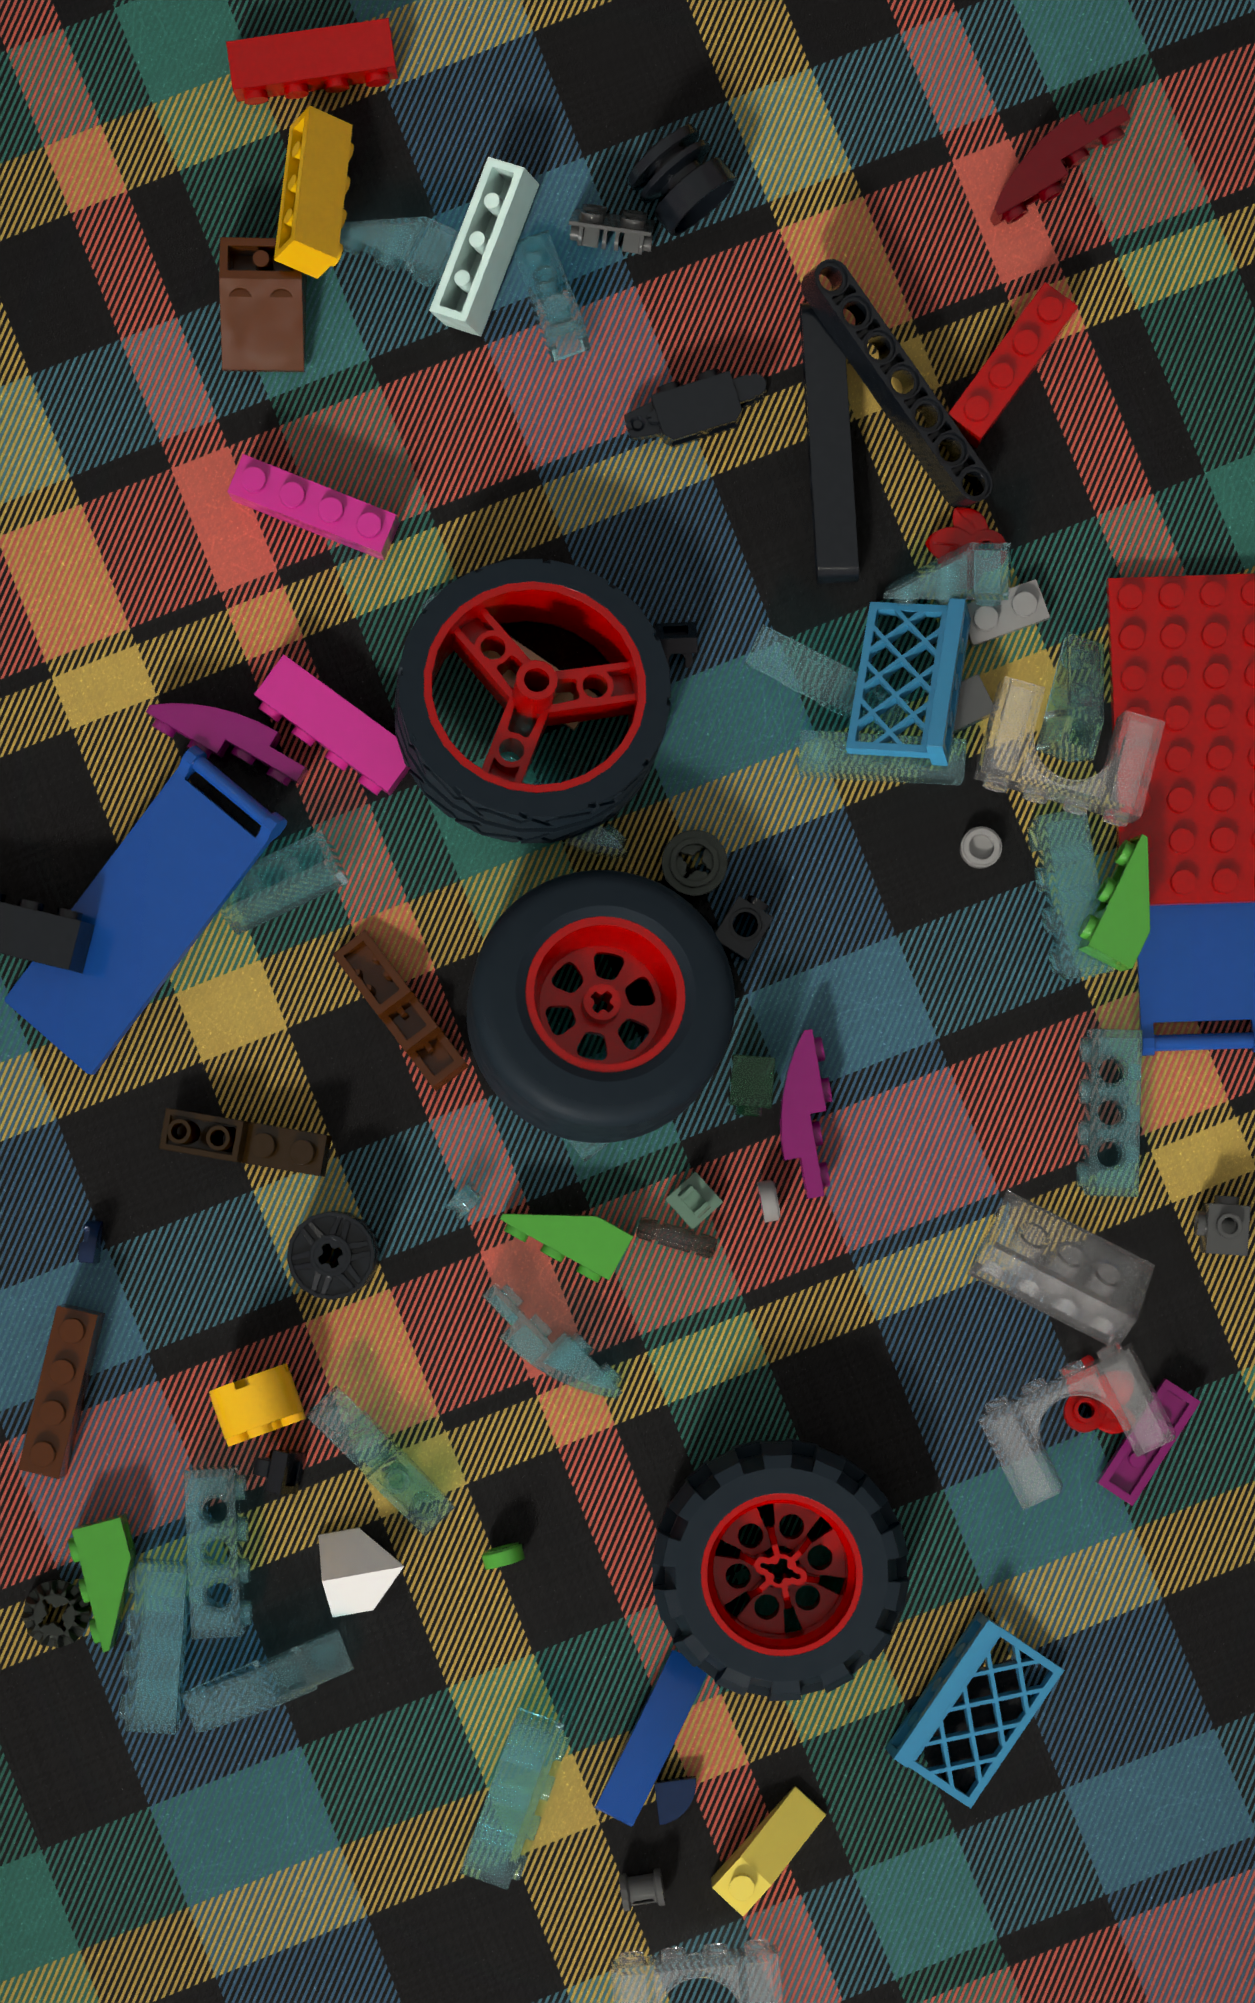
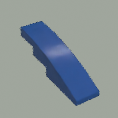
[594,1650,707,1827]

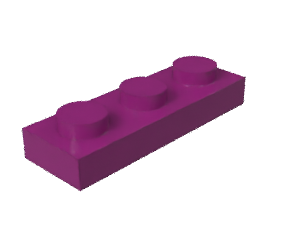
[1096,1378,1201,1506]

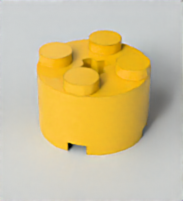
[209,1363,306,1447]

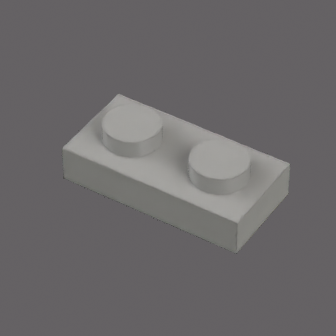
[967,579,1050,647]

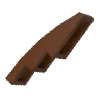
[332,930,469,1091]

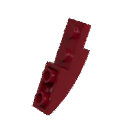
[990,104,1131,226]

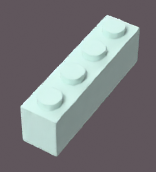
[429,157,539,337]

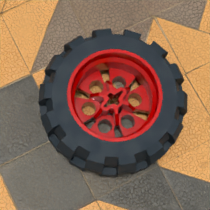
[652,1438,910,1701]

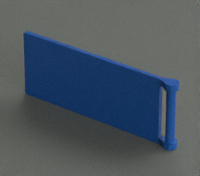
[5,745,287,1075]
[1137,903,1255,1056]

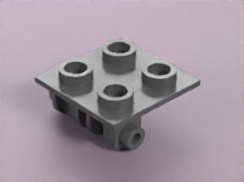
[568,204,656,255]

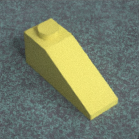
[711,1786,826,1916]

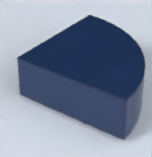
[77,1220,103,1263]
[654,1776,696,1825]

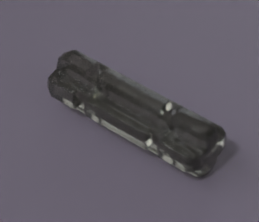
[636,1217,717,1259]

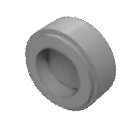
[960,826,1002,869]
[757,1179,781,1223]

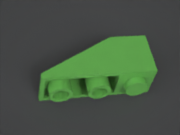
[1077,834,1150,972]
[500,1213,633,1283]
[68,1513,137,1652]

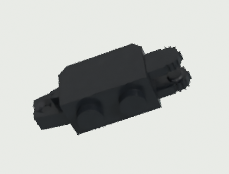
[624,369,767,448]

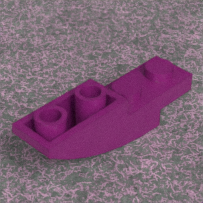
[146,703,309,786]
[780,1029,832,1199]

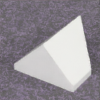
[318,1527,404,1617]

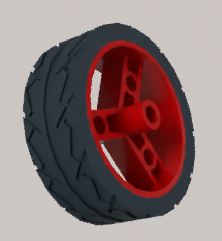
[395,559,671,844]

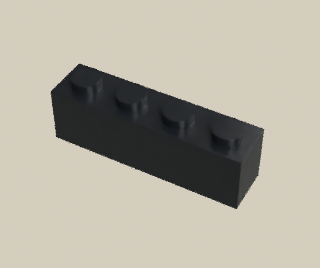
[0,894,95,974]

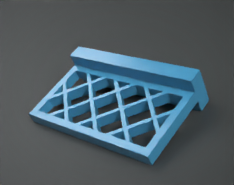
[846,598,971,766]
[885,1610,1065,1809]

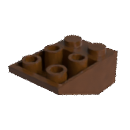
[219,237,307,372]

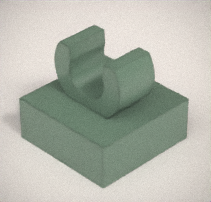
[665,1171,723,1230]

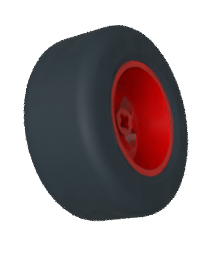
[467,870,735,1143]

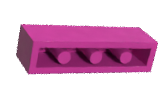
[227,454,400,561]
[254,654,411,796]

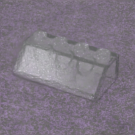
[968,1190,1155,1350]

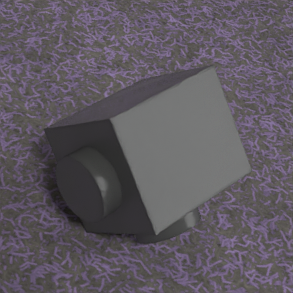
[1194,1195,1251,1256]

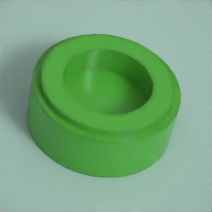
[481,1542,525,1570]

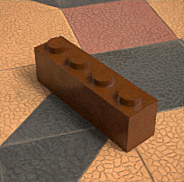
[18,1304,105,1479]

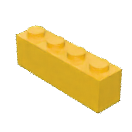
[274,105,354,279]

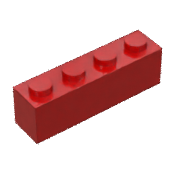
[226,18,398,105]
[948,282,1078,448]

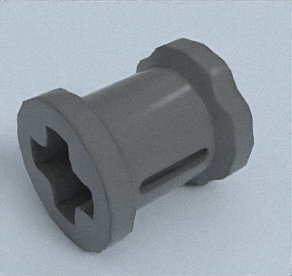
[619,1868,666,1912]

